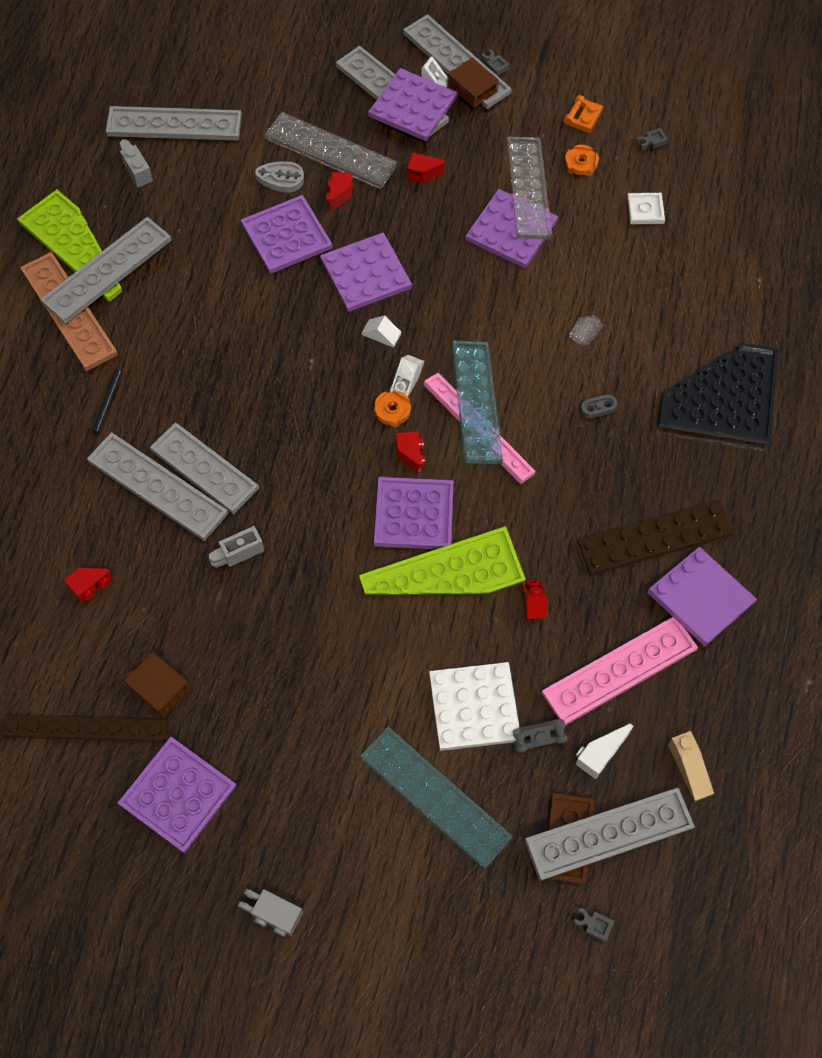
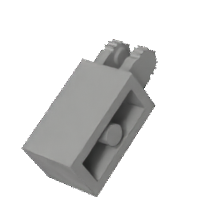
[119,139,153,188]
[209,526,264,568]
[238,889,303,937]

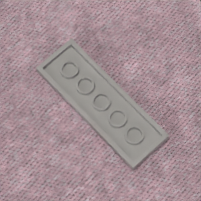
[150,422,259,515]

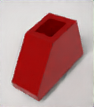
[407,153,445,183]
[326,172,353,210]
[396,431,425,473]
[64,568,113,603]
[522,580,547,619]

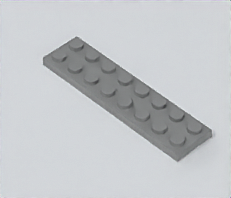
[403,14,512,109]
[336,46,449,135]
[106,106,242,141]
[40,217,172,324]
[87,432,228,541]
[524,788,695,881]

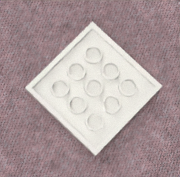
[429,662,519,751]

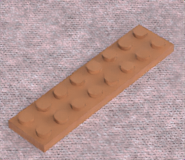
[20,252,118,371]

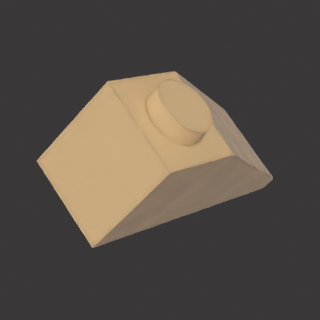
[668,731,714,802]

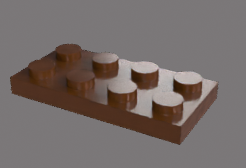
[548,793,595,885]

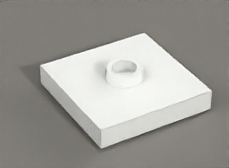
[627,193,665,224]

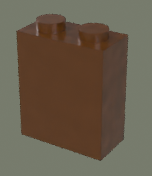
[448,57,499,108]
[124,652,190,717]

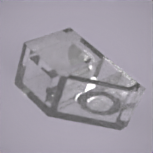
[569,315,604,346]

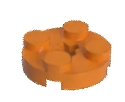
[565,145,599,176]
[375,390,411,427]

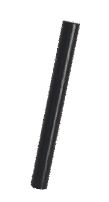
[92,369,122,434]

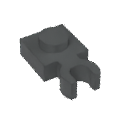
[482,50,510,76]
[636,128,668,151]
[573,908,614,942]

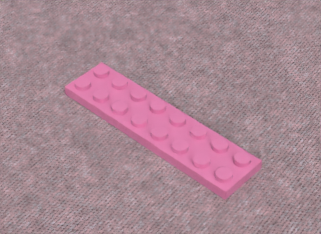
[542,617,698,726]

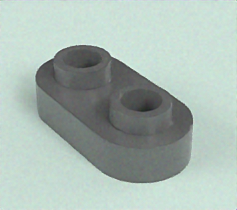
[581,394,617,418]

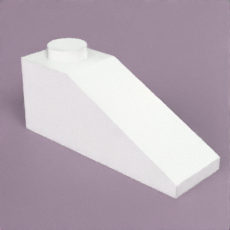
[576,724,633,779]

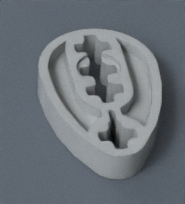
[255,162,304,193]

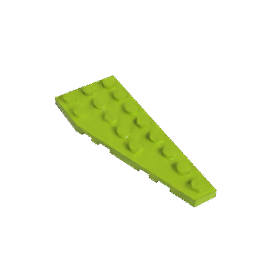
[17,189,122,302]
[359,526,526,595]

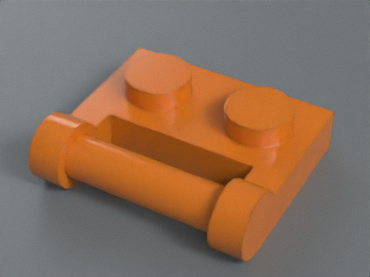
[563,95,603,133]

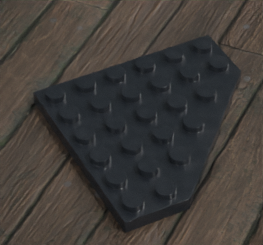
[659,343,779,445]

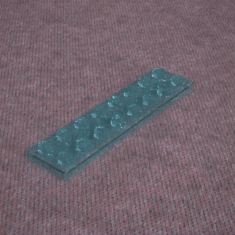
[452,341,503,464]
[360,727,513,870]

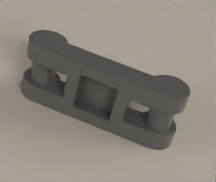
[513,719,567,752]

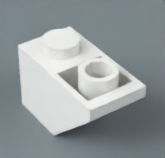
[390,355,424,397]

